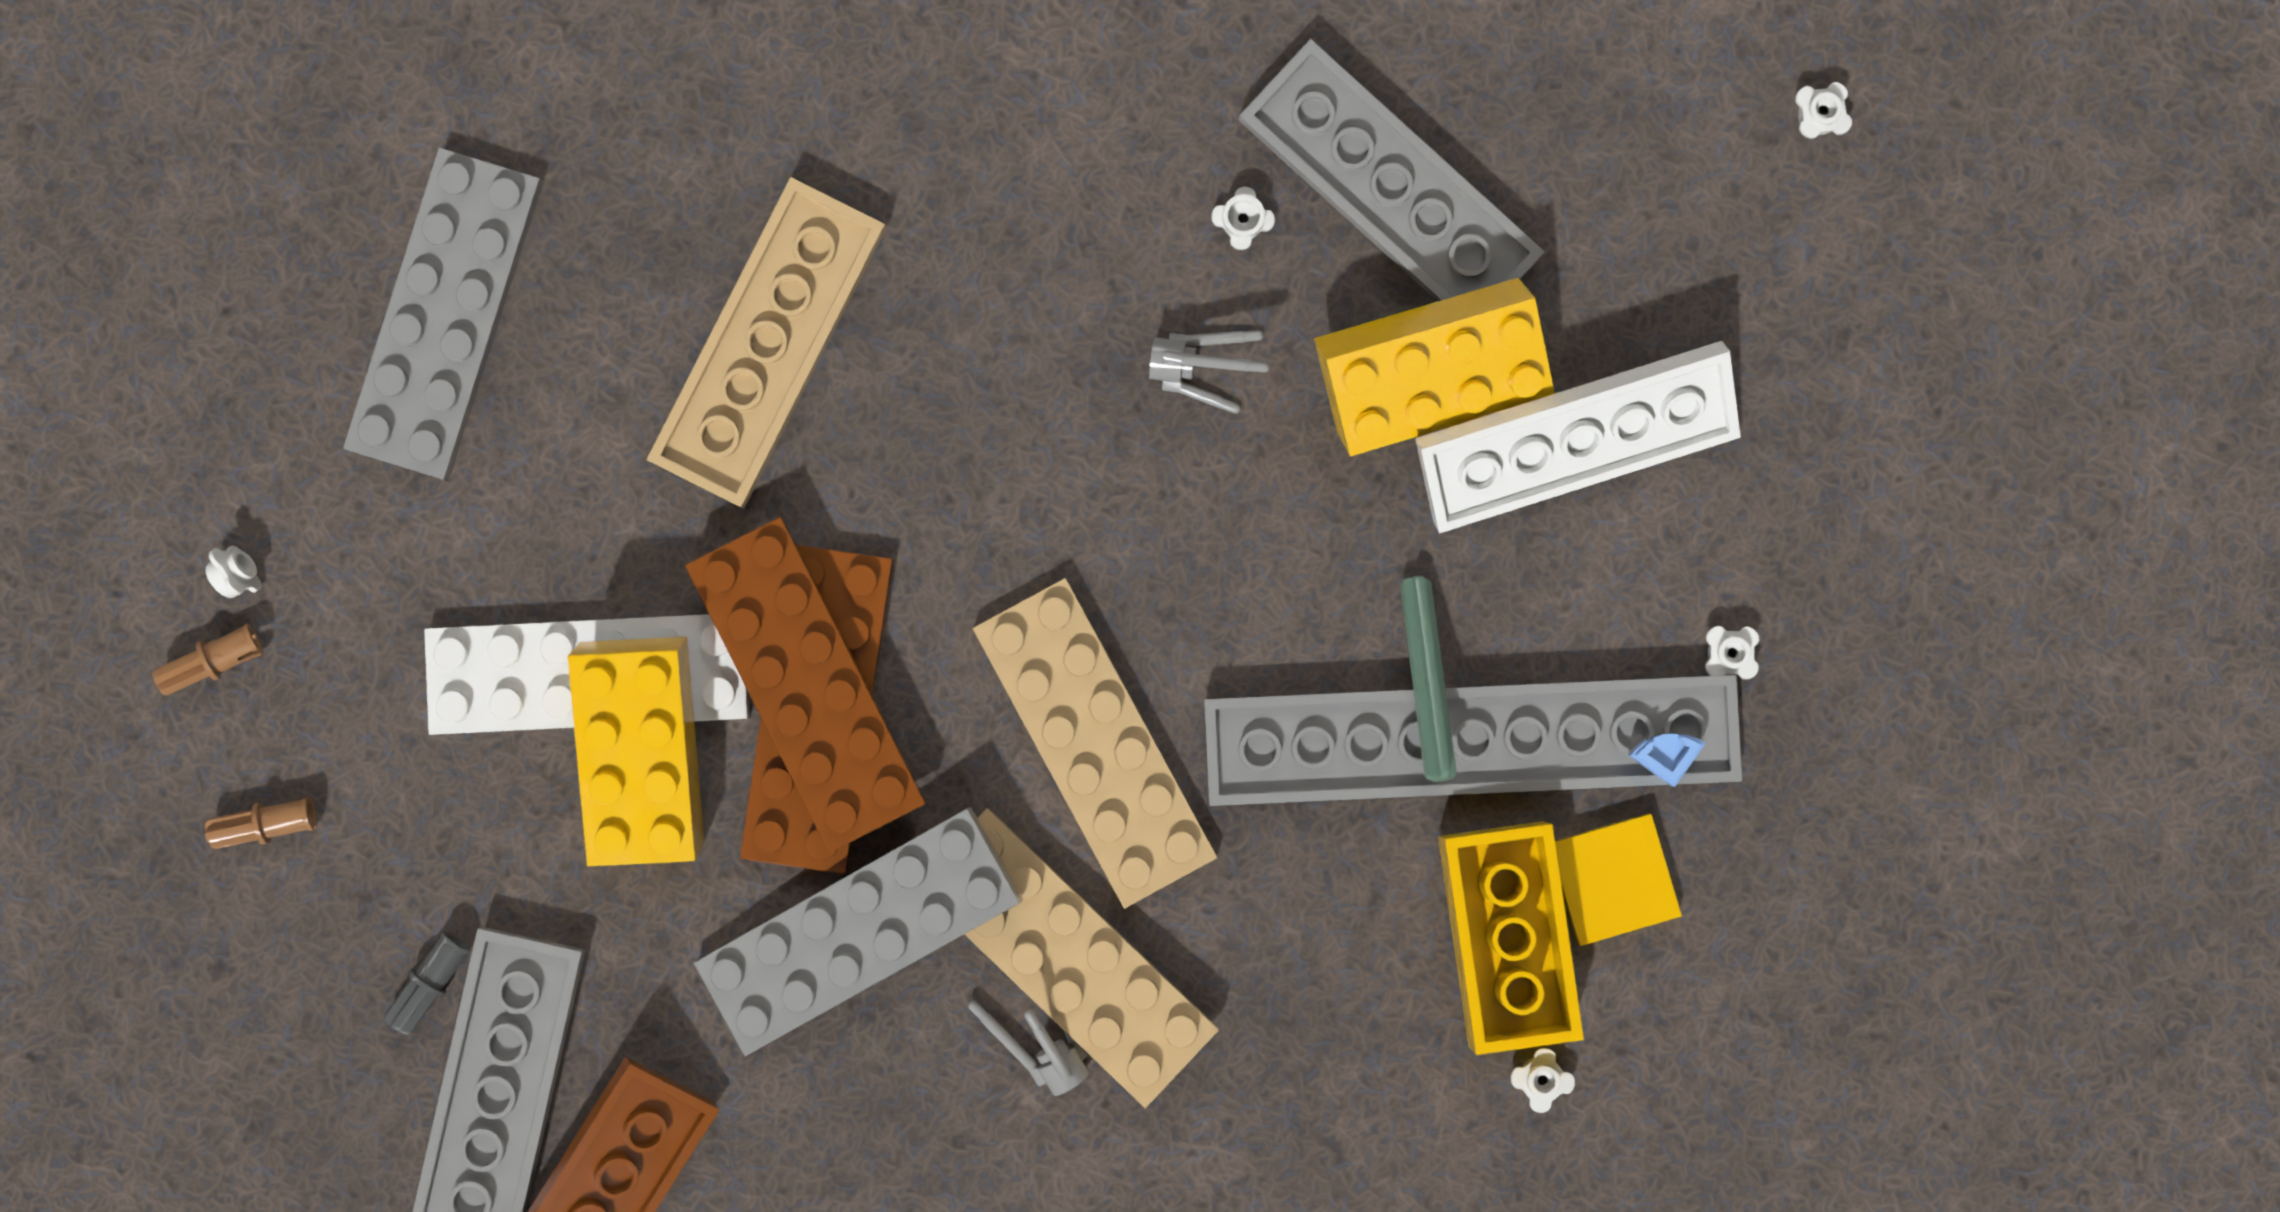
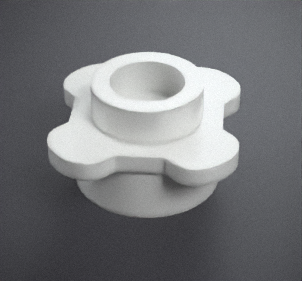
[1795,82,1852,139]
[1212,187,1275,250]
[206,546,261,598]
[1705,626,1759,679]
[1510,1048,1575,1113]

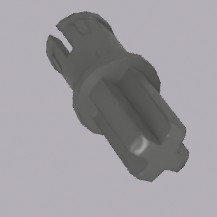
[384,931,471,1034]

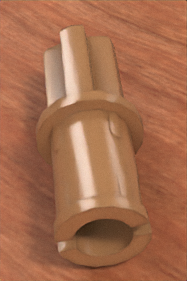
[152,624,264,695]
[205,797,317,849]

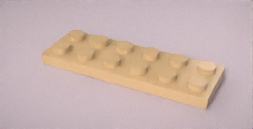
[646,177,887,509]
[972,578,1217,909]
[964,808,1219,1109]

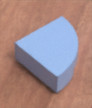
[1628,733,1706,787]

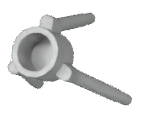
[1149,330,1270,414]
[968,1001,1090,1096]

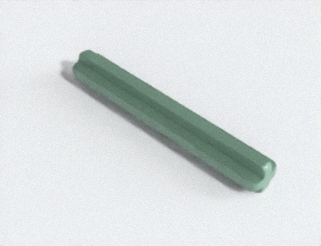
[1400,576,1457,782]

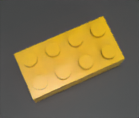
[1314,278,1555,457]
[568,636,704,866]
[1438,821,1584,1055]

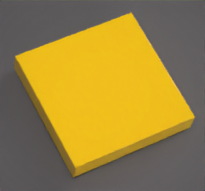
[1555,813,1682,946]

